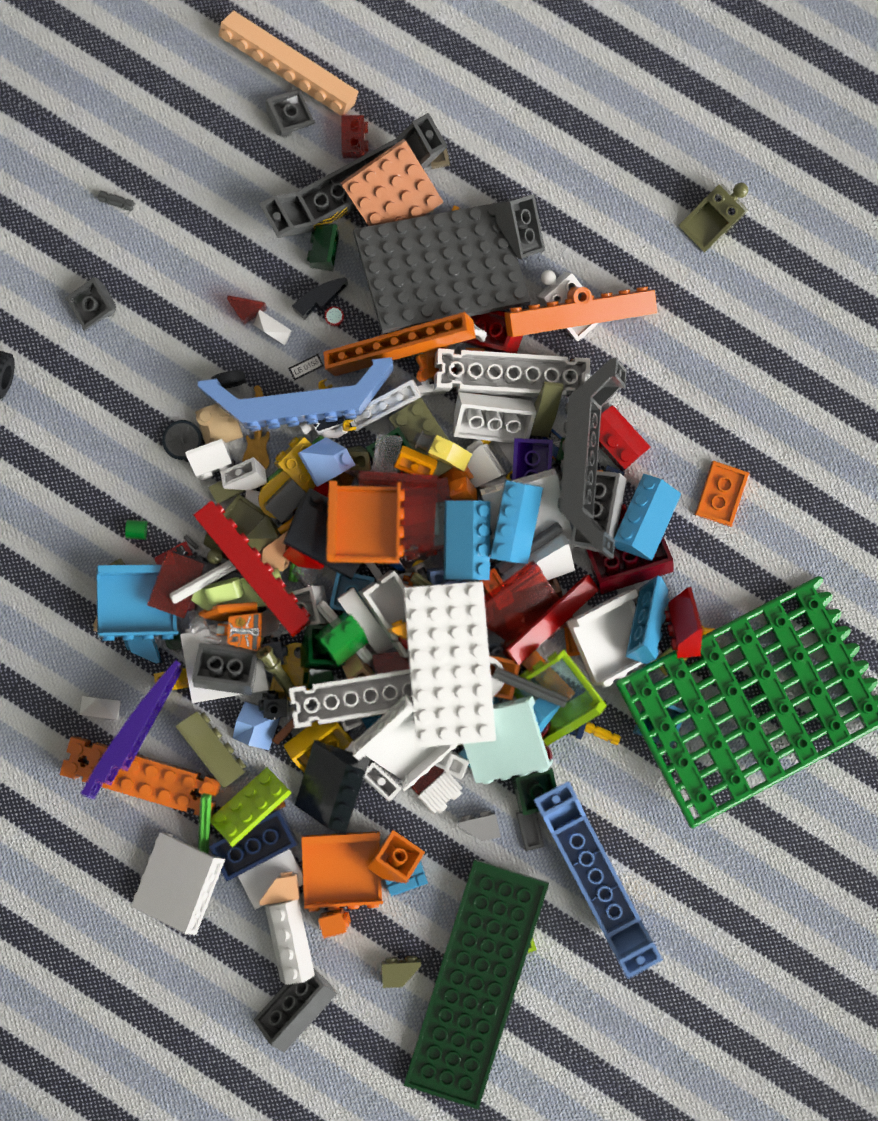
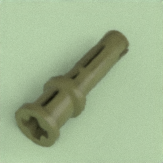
[256,646,296,697]

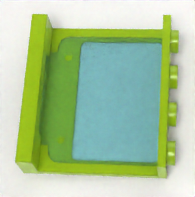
[514,650,607,746]

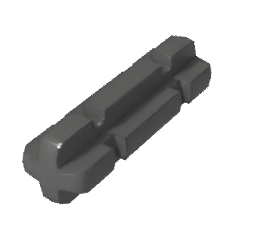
[97,191,135,211]

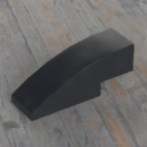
[292,277,349,320]

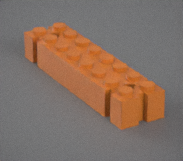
[59,736,221,816]

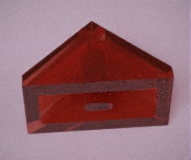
[227,295,267,325]

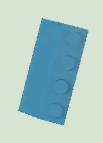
[614,473,681,561]
[490,480,544,564]
[444,501,490,580]
[626,575,669,664]

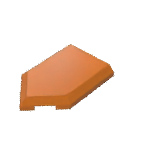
[199,602,258,621]

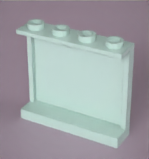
[463,696,553,784]

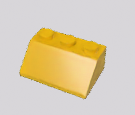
[283,720,354,772]

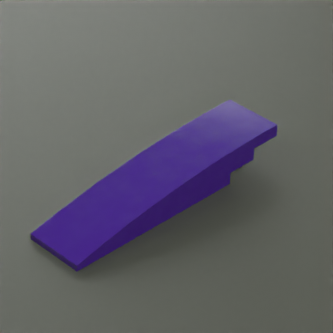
[80,661,184,799]

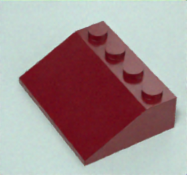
[585,524,674,594]

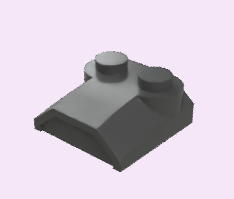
[265,89,315,137]
[65,277,116,330]

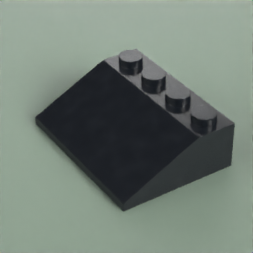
[283,488,360,579]
[295,740,370,834]

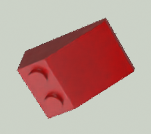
[462,311,523,354]

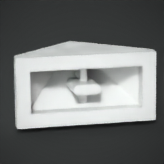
[254,310,292,345]
[79,696,121,720]

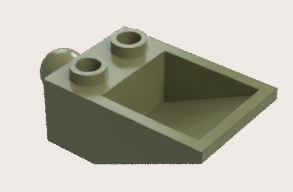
[678,182,749,253]
[203,494,266,564]

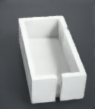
[358,570,409,658]

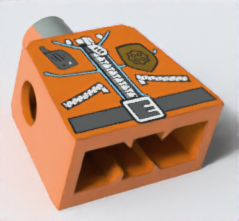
[217,613,262,651]

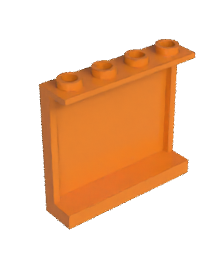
[327,481,404,563]
[301,831,383,912]

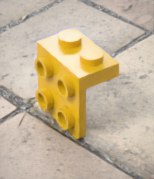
[273,436,314,490]

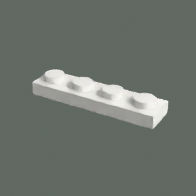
[350,380,422,432]

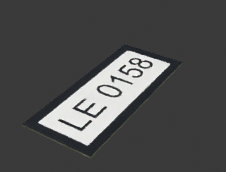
[288,354,324,381]

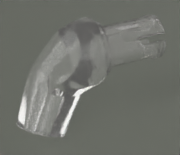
[189,610,223,645]

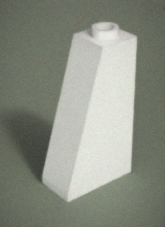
[500,532,575,593]

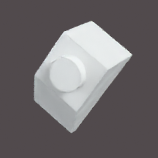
[220,457,267,491]

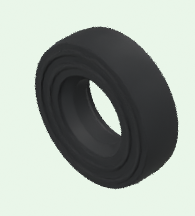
[211,370,246,389]

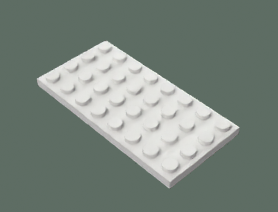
[403,582,496,748]

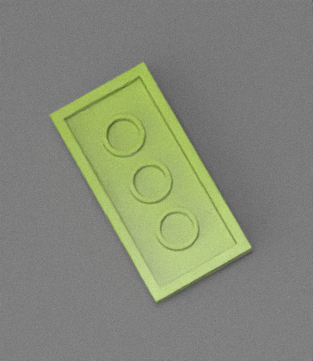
[210,767,291,847]

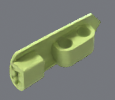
[191,568,285,611]

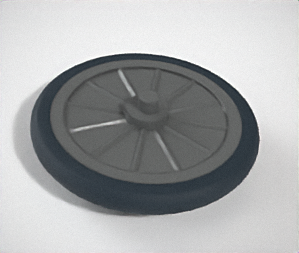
[162,420,202,460]

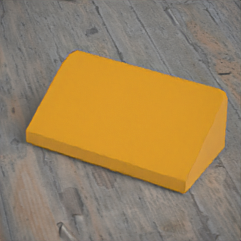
[394,446,438,482]

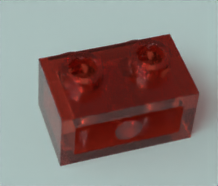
[341,115,369,158]

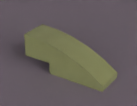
[530,381,563,437]

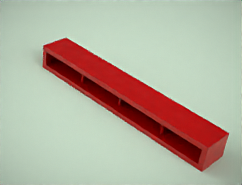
[194,500,311,637]

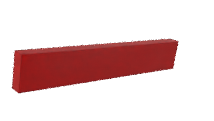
[505,575,599,665]

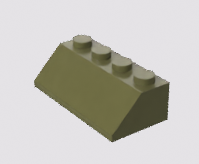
[175,711,247,788]

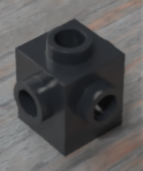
[258,690,287,720]

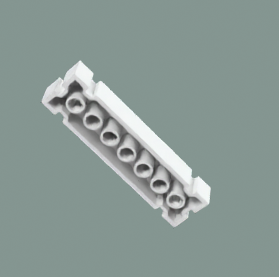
[434,348,590,399]
[289,669,412,729]

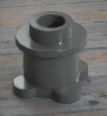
[413,431,436,455]

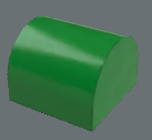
[125,520,148,540]

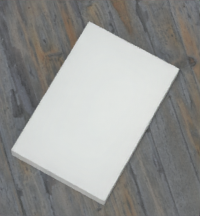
[238,849,303,910]

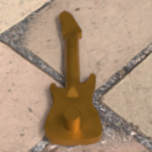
[242,385,270,469]

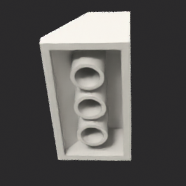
[453,392,536,443]
[265,899,315,985]

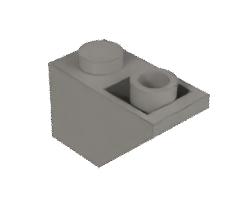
[458,810,501,841]

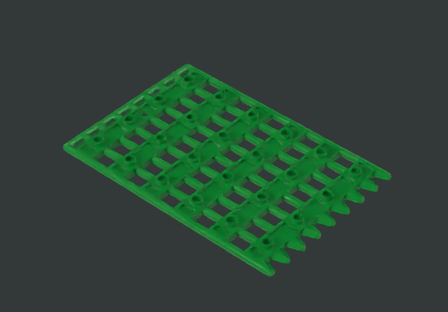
[616,576,878,828]

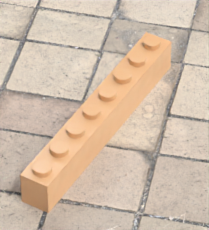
[219,11,358,117]

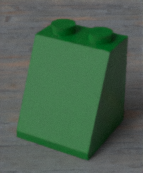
[314,612,369,667]

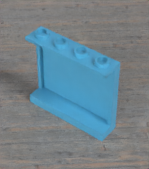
[96,565,179,641]

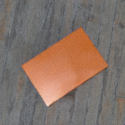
[694,461,749,527]

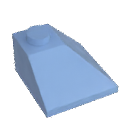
[298,437,355,487]

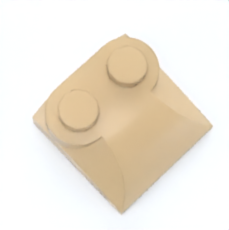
[195,404,243,444]

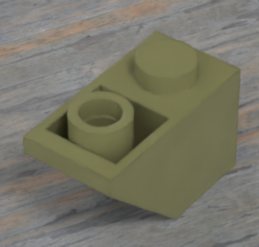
[382,956,421,988]

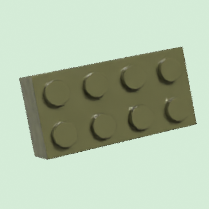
[389,398,453,484]

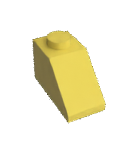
[428,435,472,472]

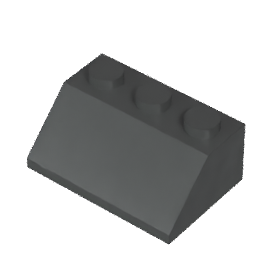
[192,643,258,695]

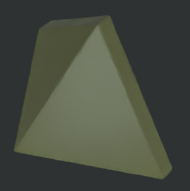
[346,446,371,471]
[246,515,279,552]

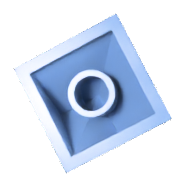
[233,702,280,750]

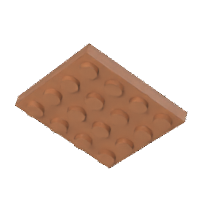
[340,139,444,226]

